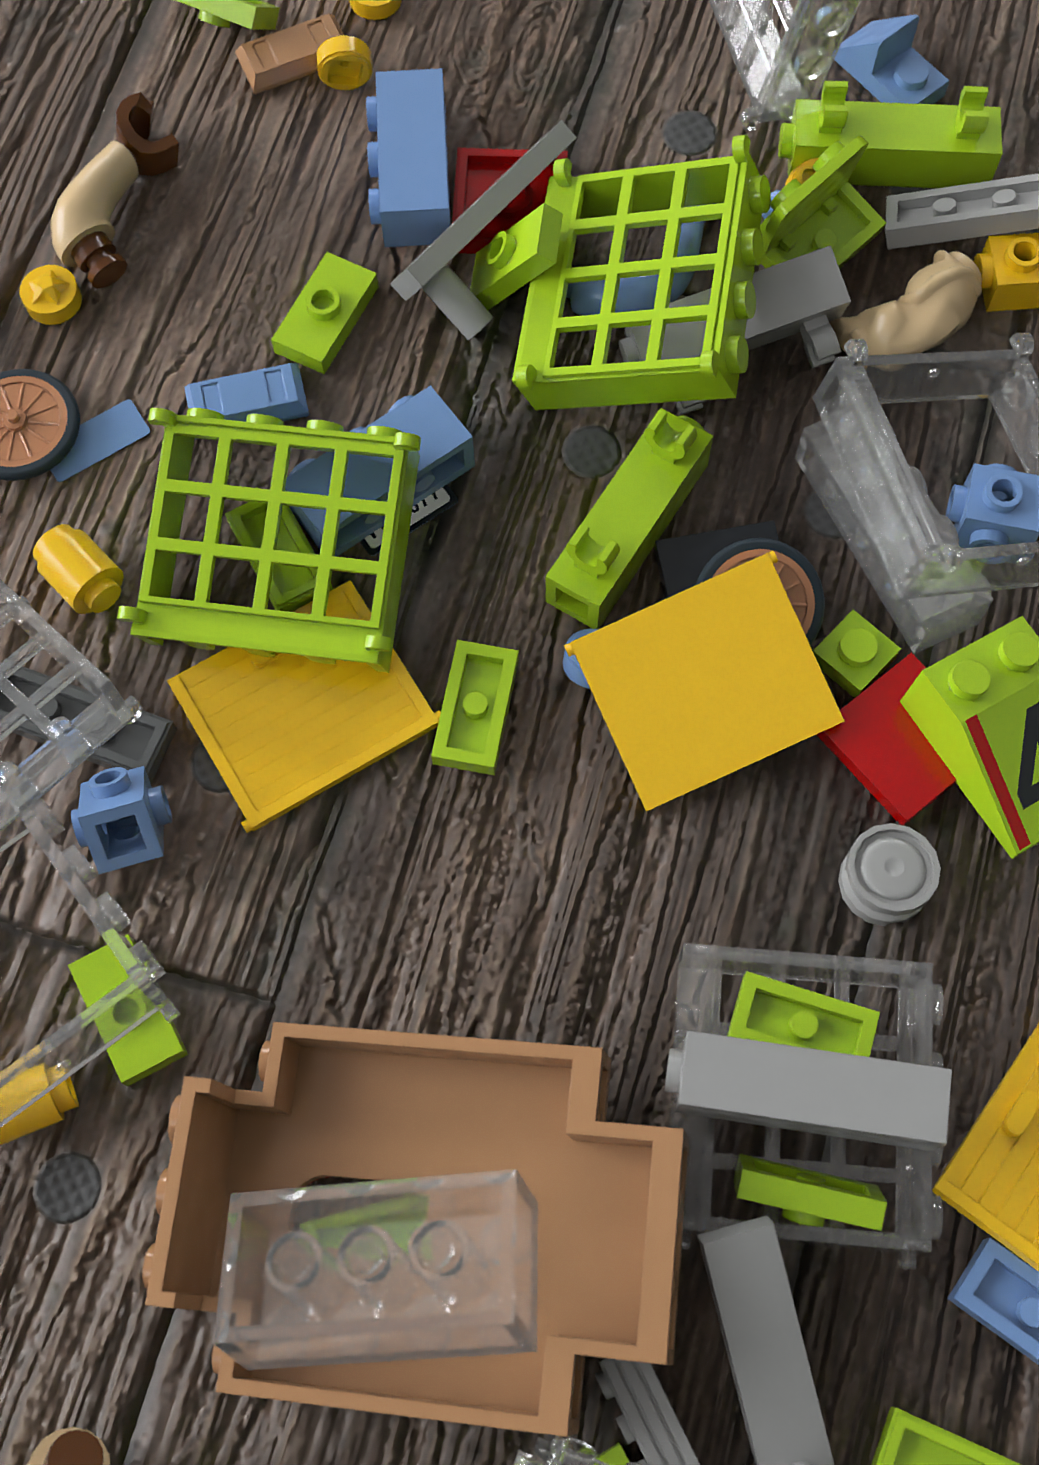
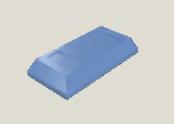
[184,363,310,440]

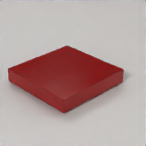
[452,148,568,254]
[816,652,956,826]

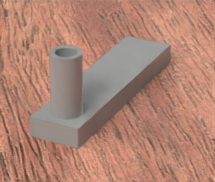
[390,120,577,340]
[885,174,1039,249]
[697,1216,834,1465]

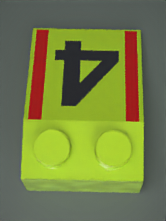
[900,616,1039,859]

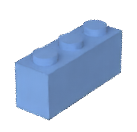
[366,69,451,247]
[285,385,475,557]

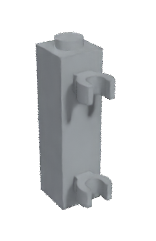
[619,245,851,415]
[664,1030,952,1151]

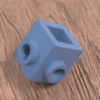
[946,463,1039,559]
[71,766,172,874]

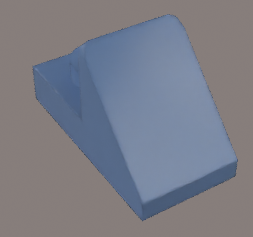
[831,14,949,104]

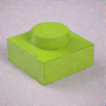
[813,609,901,698]

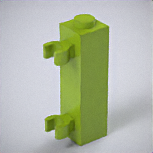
[778,81,1003,188]
[545,408,713,629]

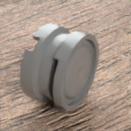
[838,823,941,926]

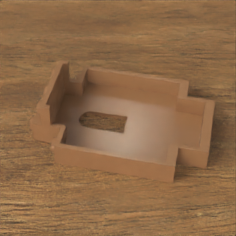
[142,1022,690,1437]

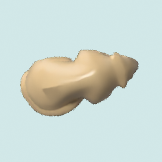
[829,250,982,366]

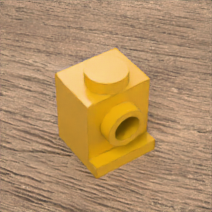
[973,232,1039,312]

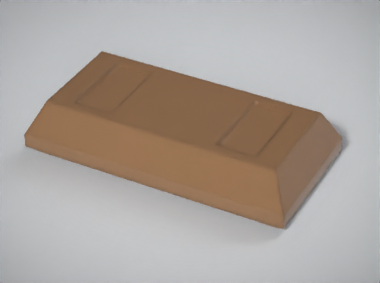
[235,13,344,95]

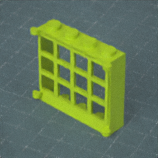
[512,135,771,410]
[117,408,421,673]

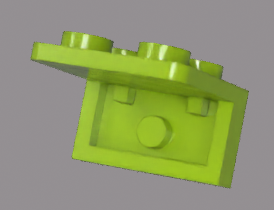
[760,135,887,269]

